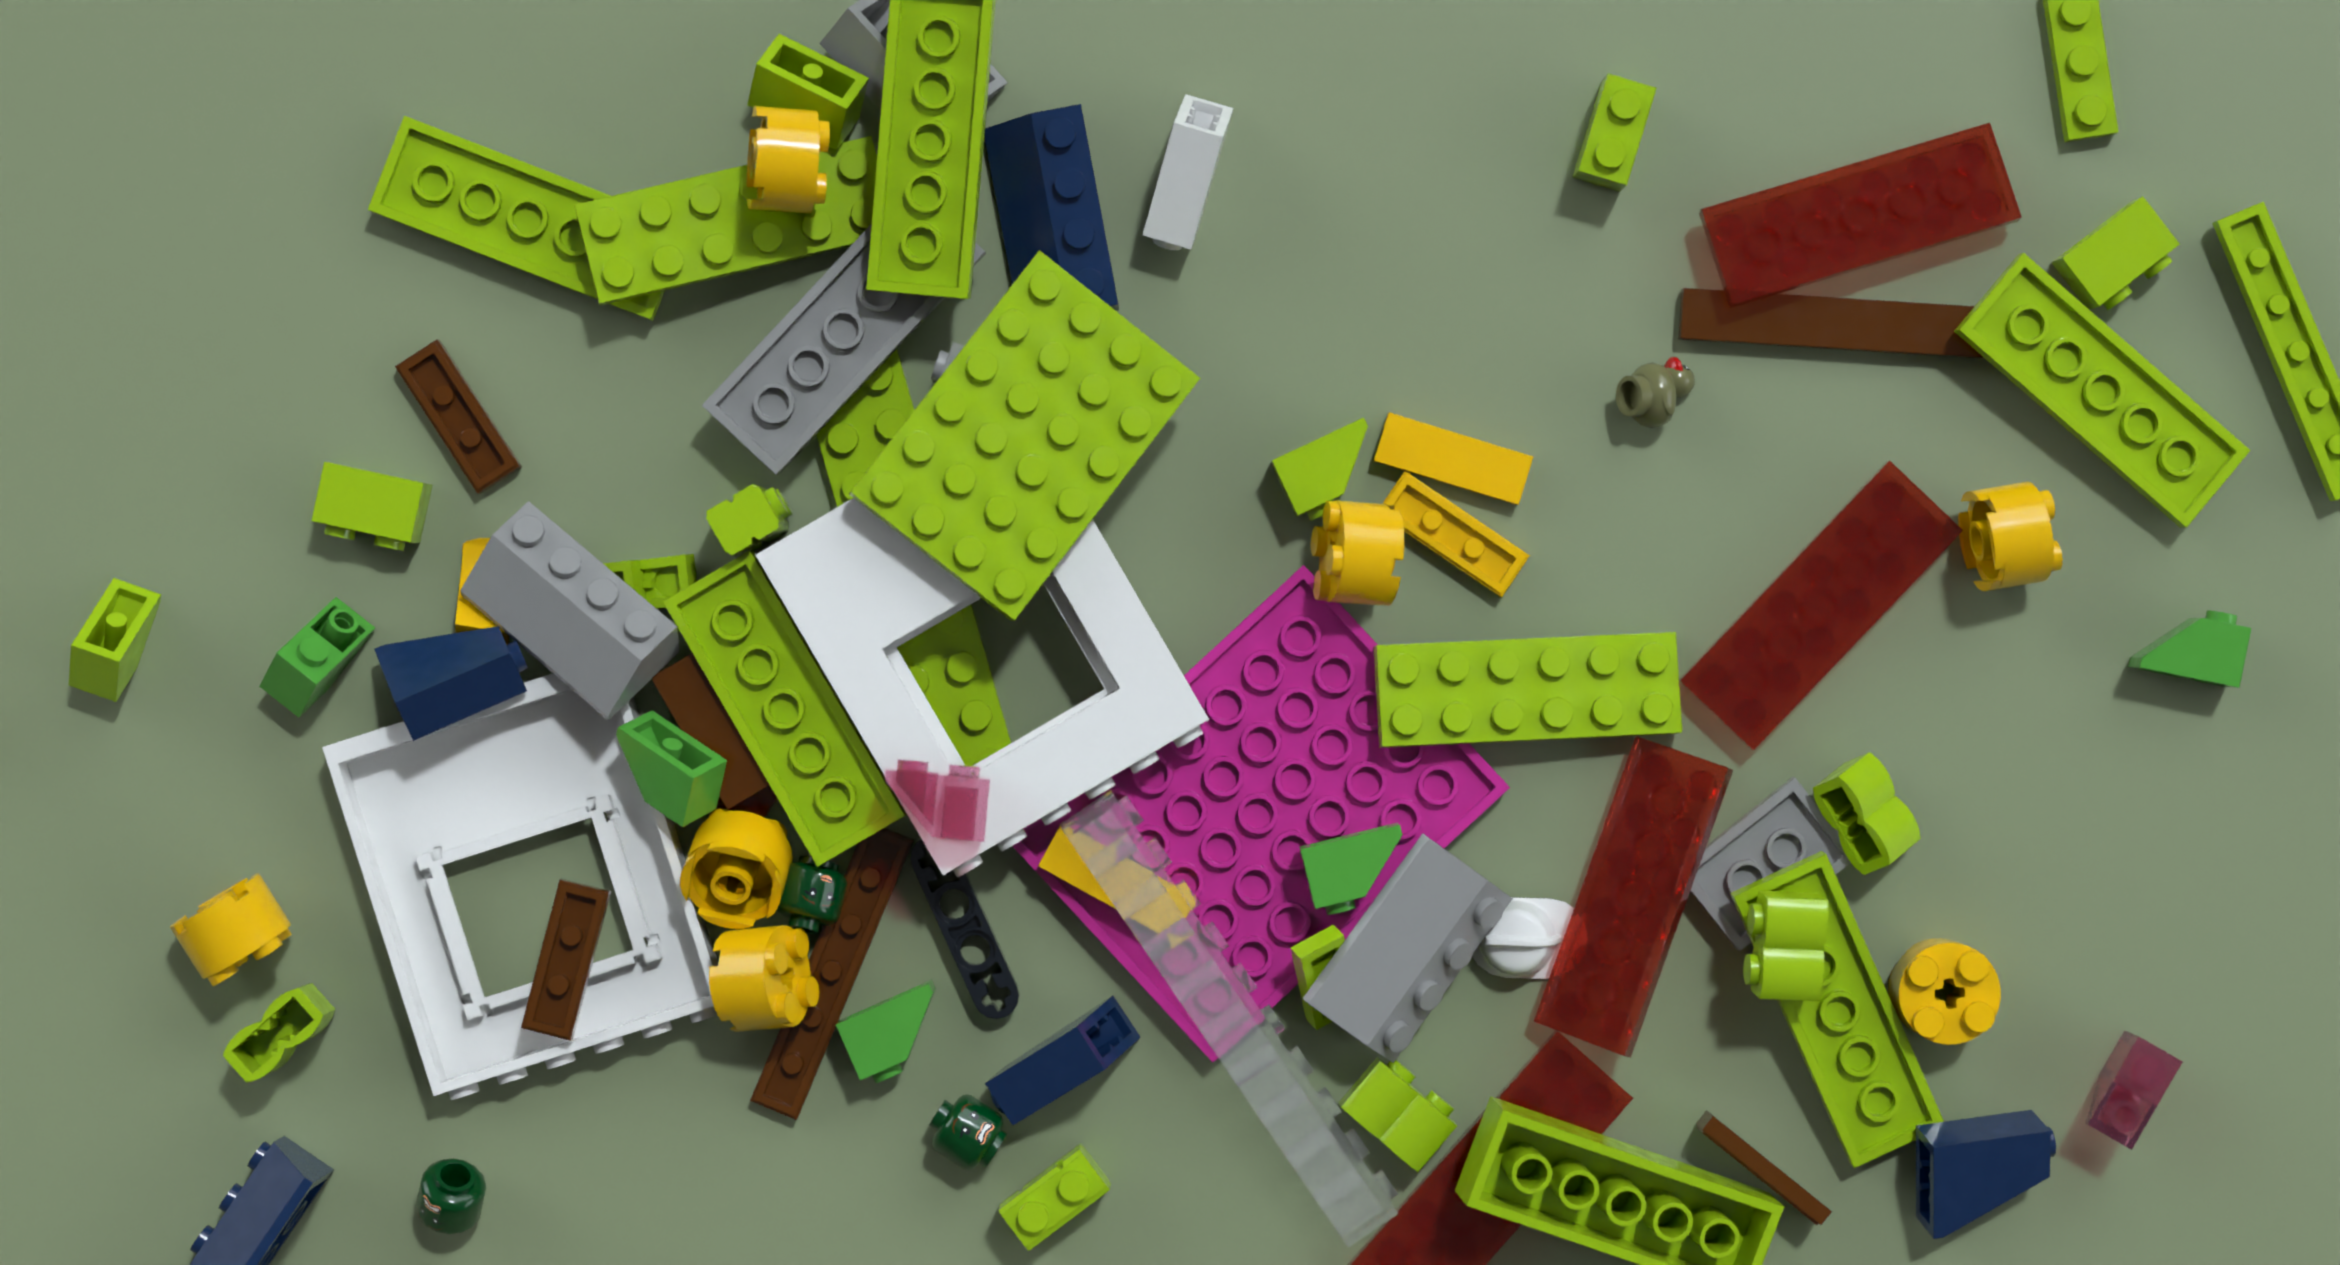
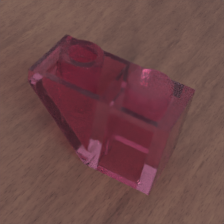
[885,759,990,842]
[2086,1030,2183,1150]

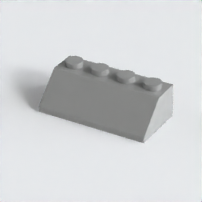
[460,501,679,720]
[1302,834,1513,1063]

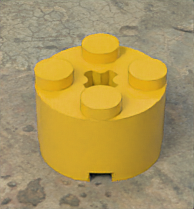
[747,106,830,213]
[1958,481,2063,592]
[1311,500,1404,606]
[680,808,793,929]
[170,873,292,986]
[709,925,819,1032]
[1888,938,2001,1045]

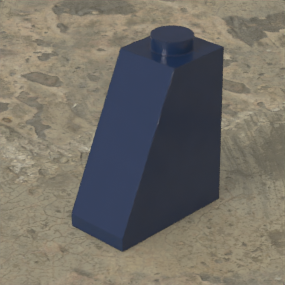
[374,626,528,741]
[985,996,1140,1125]
[1916,1110,2056,1239]

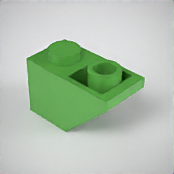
[259,597,375,717]

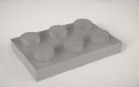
[1674,777,1851,951]

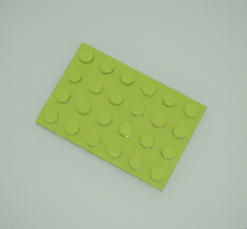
[849,250,1201,621]

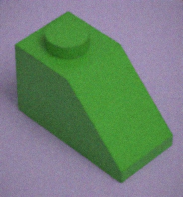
[2128,610,2252,688]
[616,710,727,827]
[1299,822,1403,915]
[836,980,936,1083]

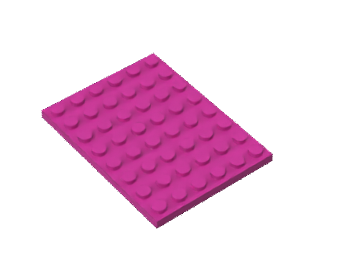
[1013,565,1510,1062]

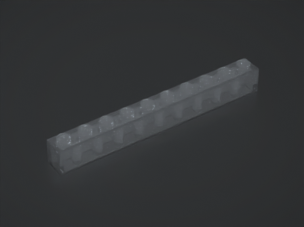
[1060,790,1399,1248]

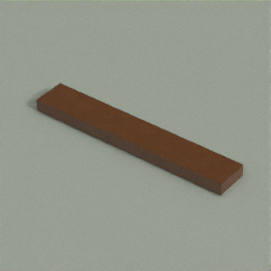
[1678,288,1983,359]
[750,828,914,1120]

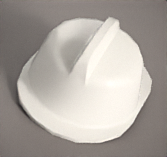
[1473,897,1589,979]

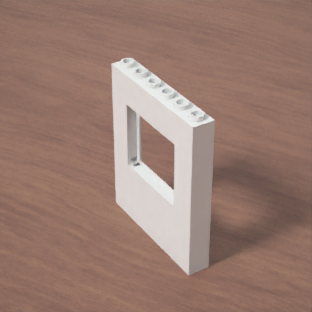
[756,498,1209,877]
[322,674,718,1100]

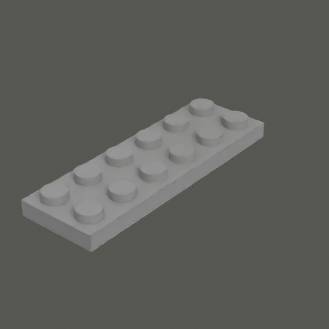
[702,224,986,476]

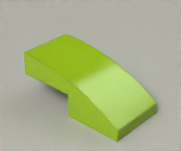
[604,554,697,609]

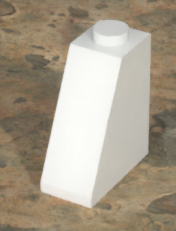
[1143,94,1234,250]

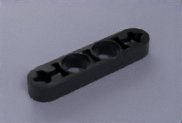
[910,839,1020,1019]

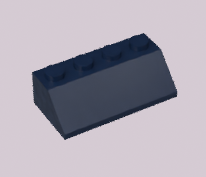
[984,104,1119,310]
[190,1136,334,1265]

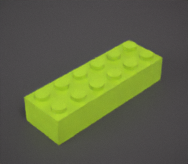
[1455,1096,1784,1265]

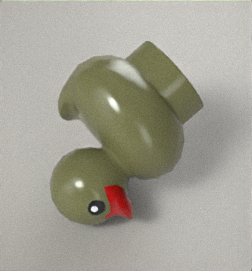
[1616,357,1695,428]

